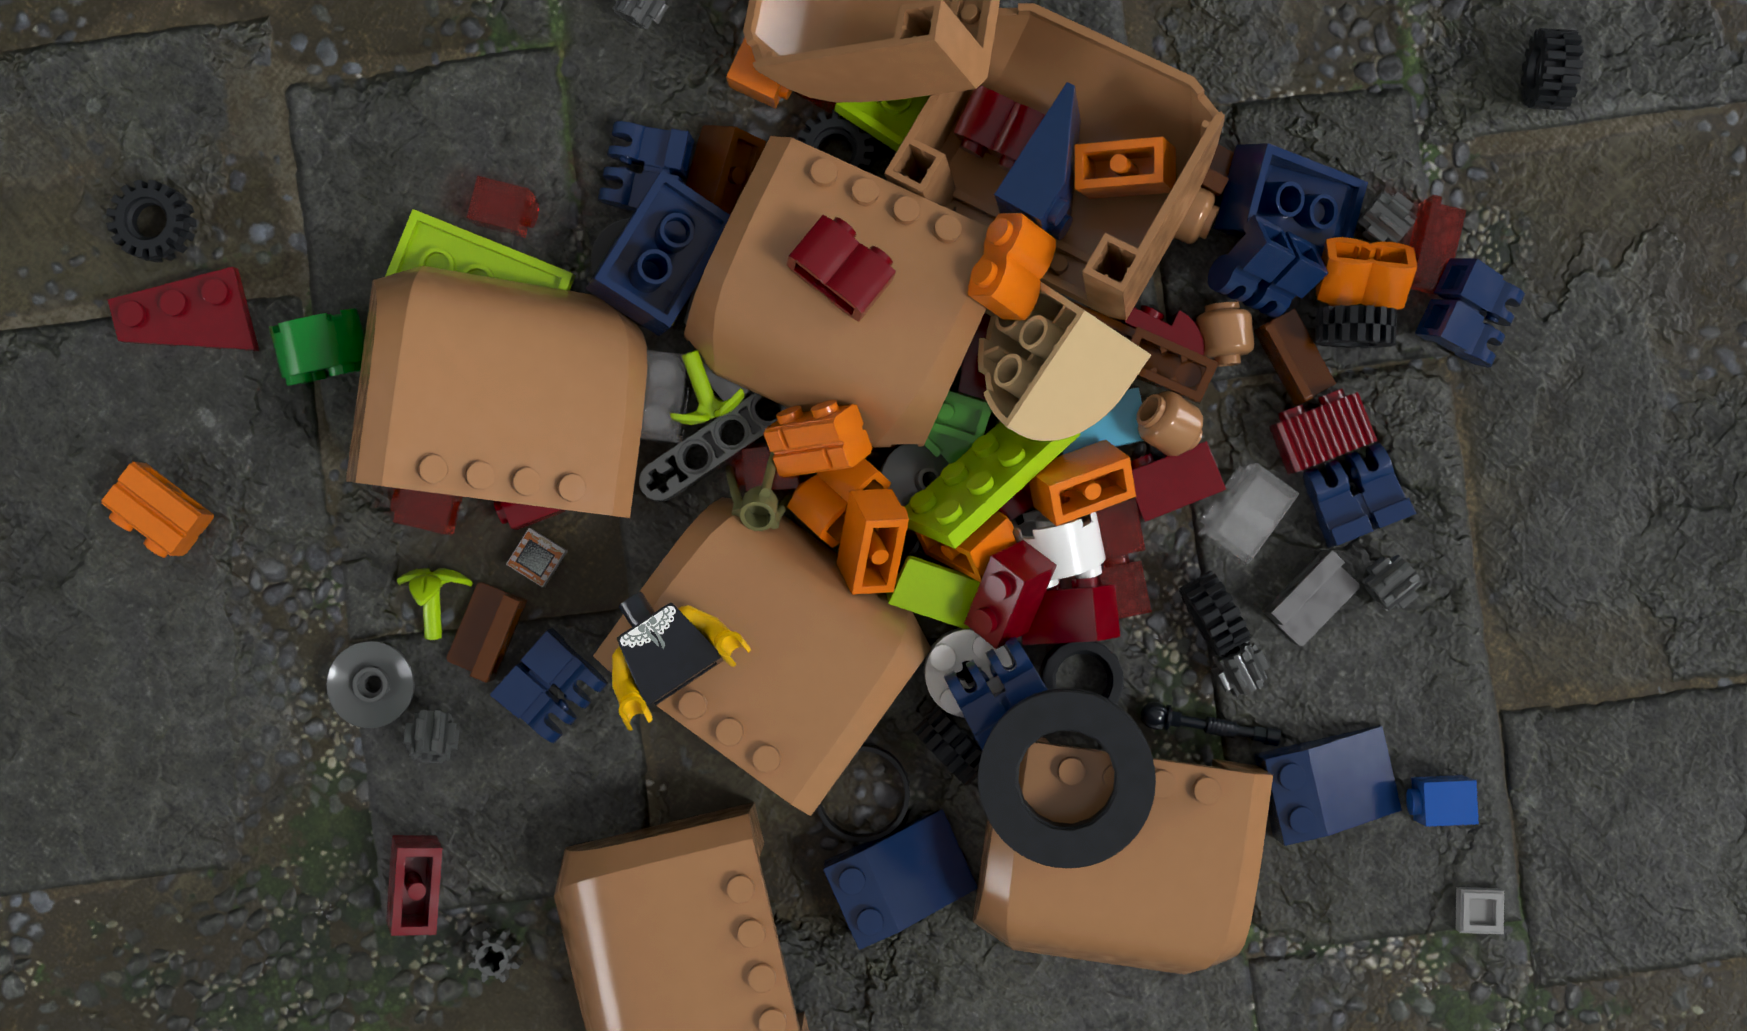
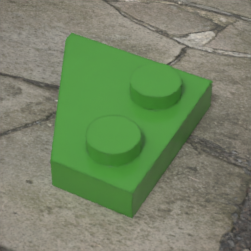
[924,389,992,464]

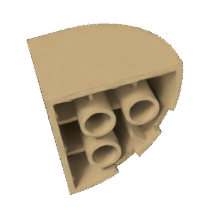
[978,282,1151,441]

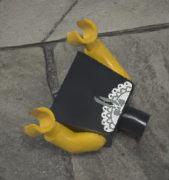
[612,592,751,731]

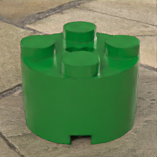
[269,308,365,386]

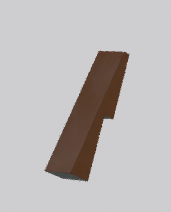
[1068,299,1219,404]

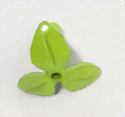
[670,350,745,425]
[397,568,473,640]

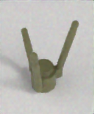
[725,452,794,531]

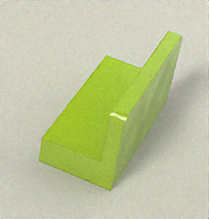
[886,556,980,629]

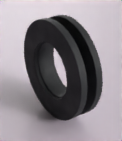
[978,688,1156,869]

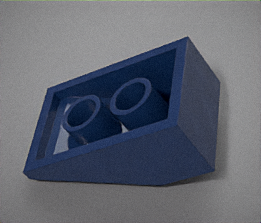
[994,82,1081,241]
[1214,143,1368,257]
[585,170,730,336]
[1254,725,1402,846]
[823,808,978,950]

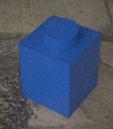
[1406,775,1479,827]

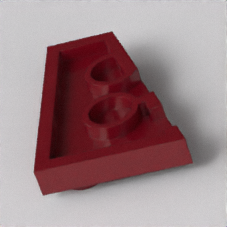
[107,266,259,351]

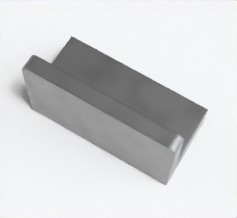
[1263,550,1360,646]

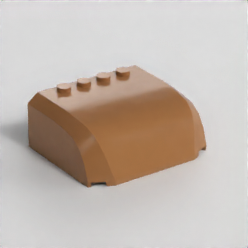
[743,0,1000,103]
[884,3,1225,320]
[684,136,988,447]
[346,266,647,518]
[593,497,931,816]
[973,736,1273,975]
[554,802,809,1031]

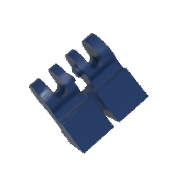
[597,121,695,211]
[1208,214,1328,318]
[1415,258,1525,368]
[1303,443,1417,548]
[490,628,608,743]
[944,636,1048,751]

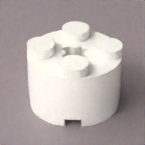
[1011,509,1106,588]
[924,628,1012,718]

